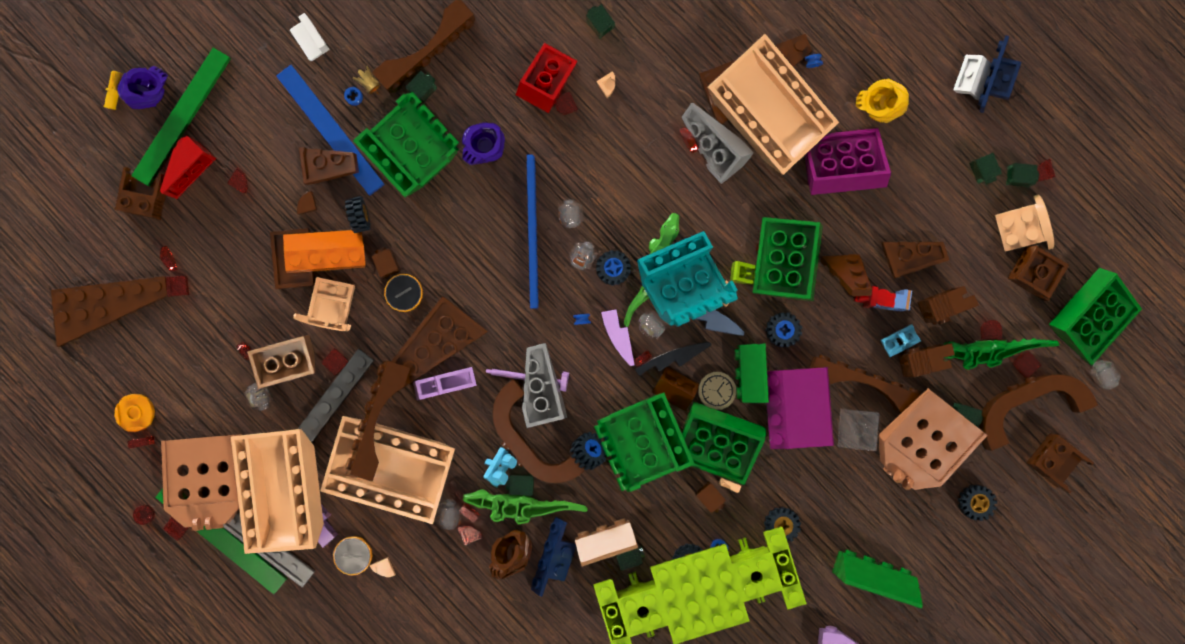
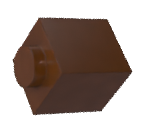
[371,247,401,278]
[695,481,726,513]

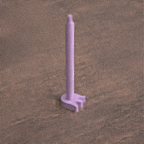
[486,369,569,392]

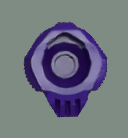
[118,66,168,109]
[462,123,505,165]

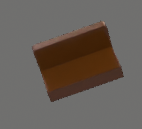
[652,367,699,410]

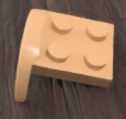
[995,194,1054,252]
[293,277,355,331]

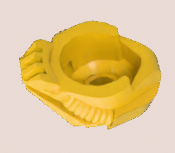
[856,78,909,123]

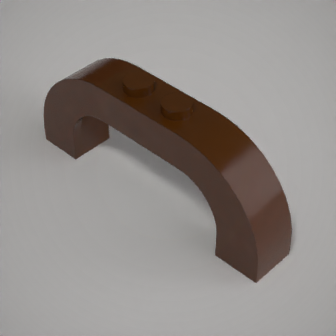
[979,374,1098,451]
[493,379,585,483]

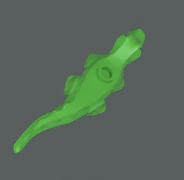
[624,213,679,327]
[463,490,588,524]

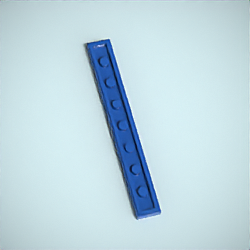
[276,65,385,196]
[527,155,539,309]

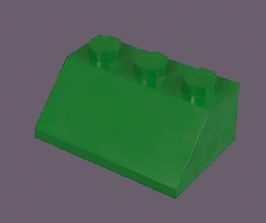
[734,344,769,403]

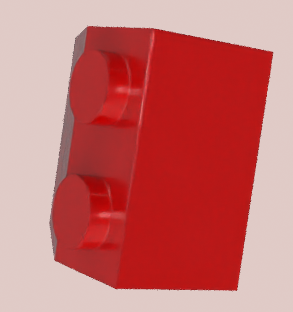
[515,43,578,113]
[160,136,217,199]

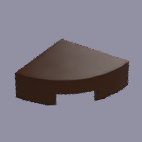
[297,191,317,215]

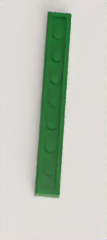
[131,48,231,187]
[155,488,288,594]

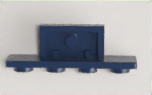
[978,35,1022,113]
[531,517,576,597]

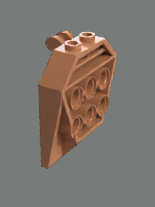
[879,388,988,490]
[161,434,242,531]

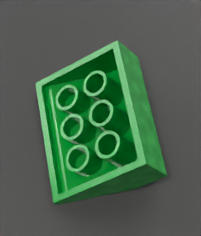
[753,217,823,301]
[1049,268,1142,366]
[681,402,766,485]
[832,549,923,609]

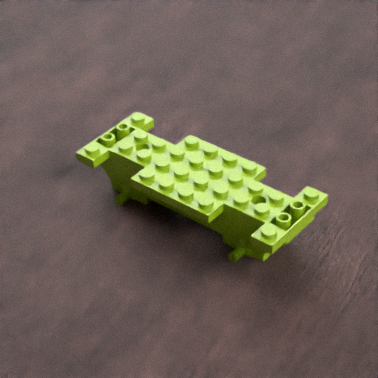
[593,526,806,644]

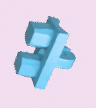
[880,324,921,357]
[483,447,517,487]

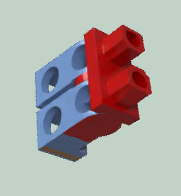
[854,286,912,312]

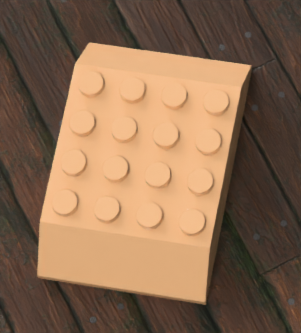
[707,34,839,175]
[320,416,455,524]
[231,429,324,554]

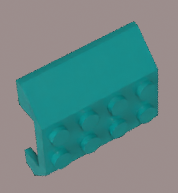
[637,231,738,327]

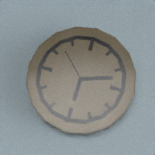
[698,372,736,410]

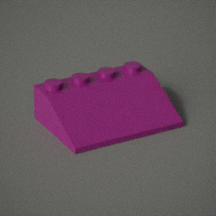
[805,128,891,195]
[767,367,834,449]

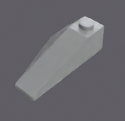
[682,103,754,184]
[522,343,567,428]

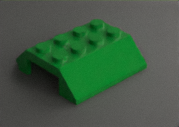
[353,92,459,198]
[594,392,695,492]

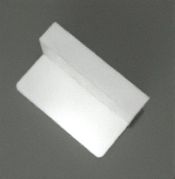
[290,13,330,61]
[954,55,991,100]

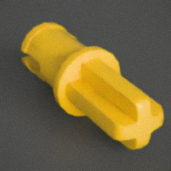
[103,71,123,110]

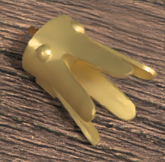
[352,65,380,94]

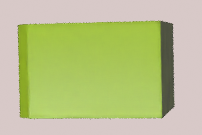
[730,261,756,285]

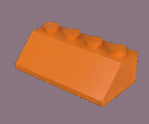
[283,230,365,273]

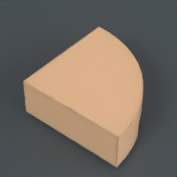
[597,71,615,98]
[719,477,741,493]
[370,557,396,577]

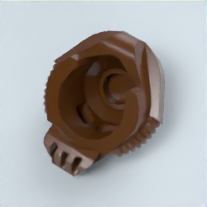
[489,530,532,579]

